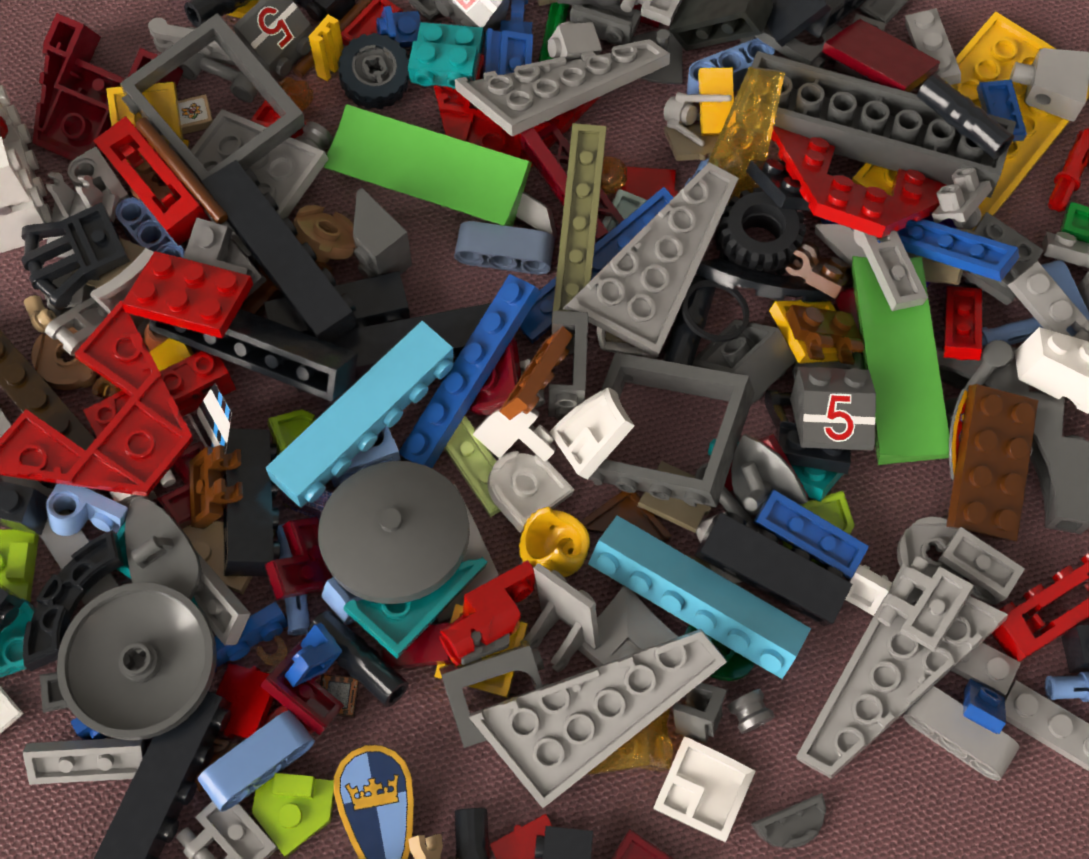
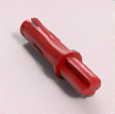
[1048,128,1089,212]

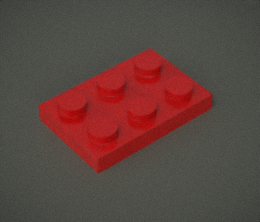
[122,251,253,338]

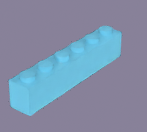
[266,321,453,508]
[588,515,811,679]

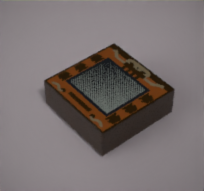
[320,674,360,718]

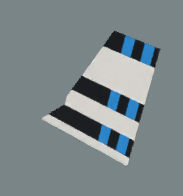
[187,383,232,454]

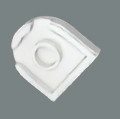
[488,451,574,533]

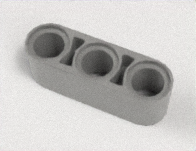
[903,686,1020,781]

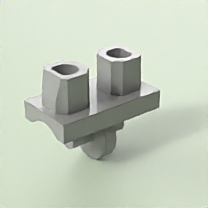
[932,168,992,229]

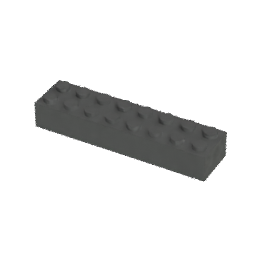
[735,51,1016,198]

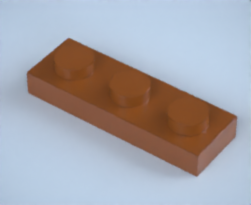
[499,326,573,420]

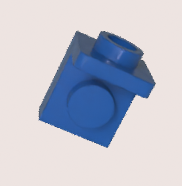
[376,6,421,47]
[284,623,342,687]

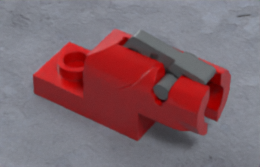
[439,560,535,666]

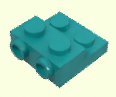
[408,22,484,89]

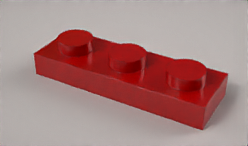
[944,286,982,360]

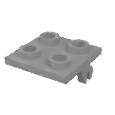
[46,172,119,258]
[524,563,601,672]

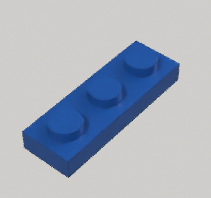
[753,490,869,579]

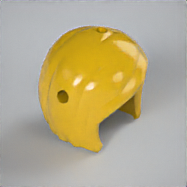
[519,507,590,578]

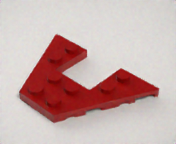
[433,54,600,167]
[768,126,947,238]
[0,300,193,496]

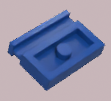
[482,28,533,79]

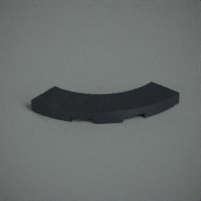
[696,258,837,302]
[23,530,124,671]

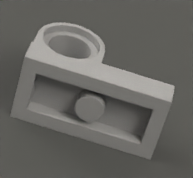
[67,147,130,205]
[938,527,1025,605]

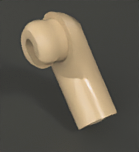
[24,295,56,333]

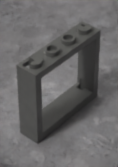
[120,13,305,183]
[582,352,755,507]

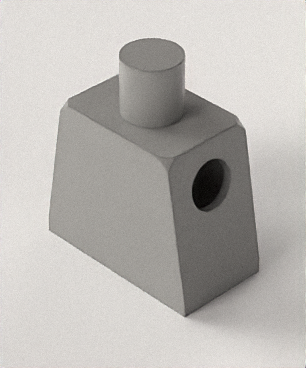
[1010,48,1089,122]

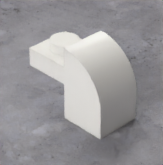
[473,408,556,462]

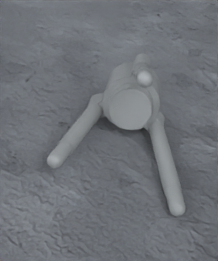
[663,92,739,146]

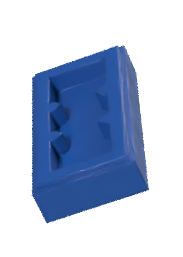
[977,79,1027,142]
[963,679,1006,734]

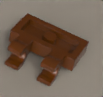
[785,241,852,299]
[786,305,864,365]
[189,445,243,529]

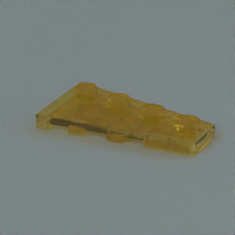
[707,67,785,203]

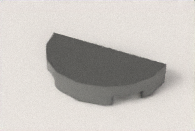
[751,793,826,849]

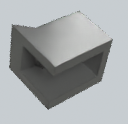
[673,682,728,743]

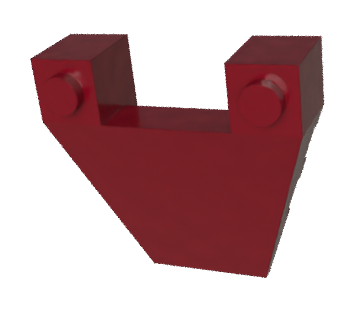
[32,13,183,161]

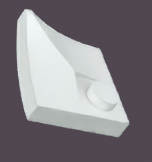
[550,387,635,480]
[653,736,756,843]

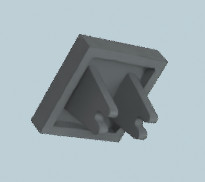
[962,212,1044,305]

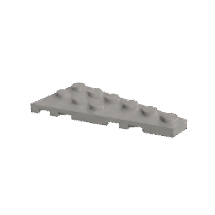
[455,39,670,136]
[563,162,739,356]
[796,564,1008,779]
[469,629,727,808]

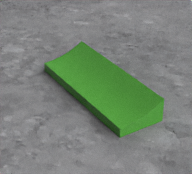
[323,104,532,227]
[851,256,949,465]

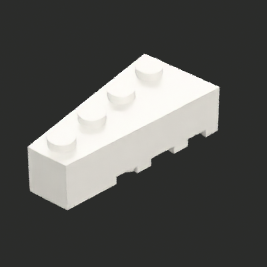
[1014,327,1089,414]

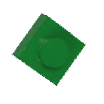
[1060,202,1089,243]

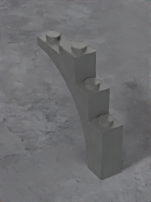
[936,347,1089,534]

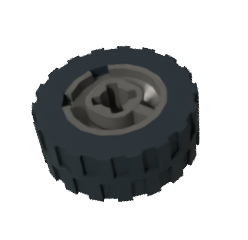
[339,33,410,110]

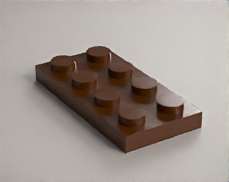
[946,384,1039,541]

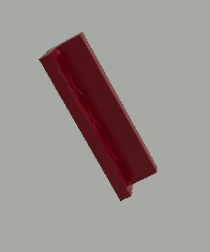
[521,122,624,244]

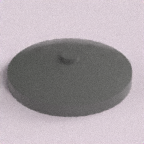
[318,461,470,604]
[57,582,217,740]

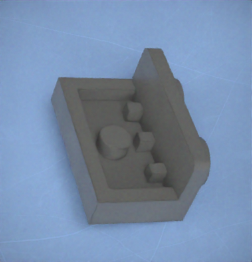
[570,4,641,45]

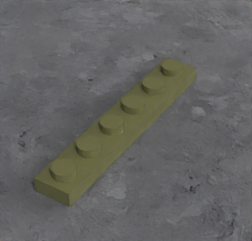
[552,123,607,317]

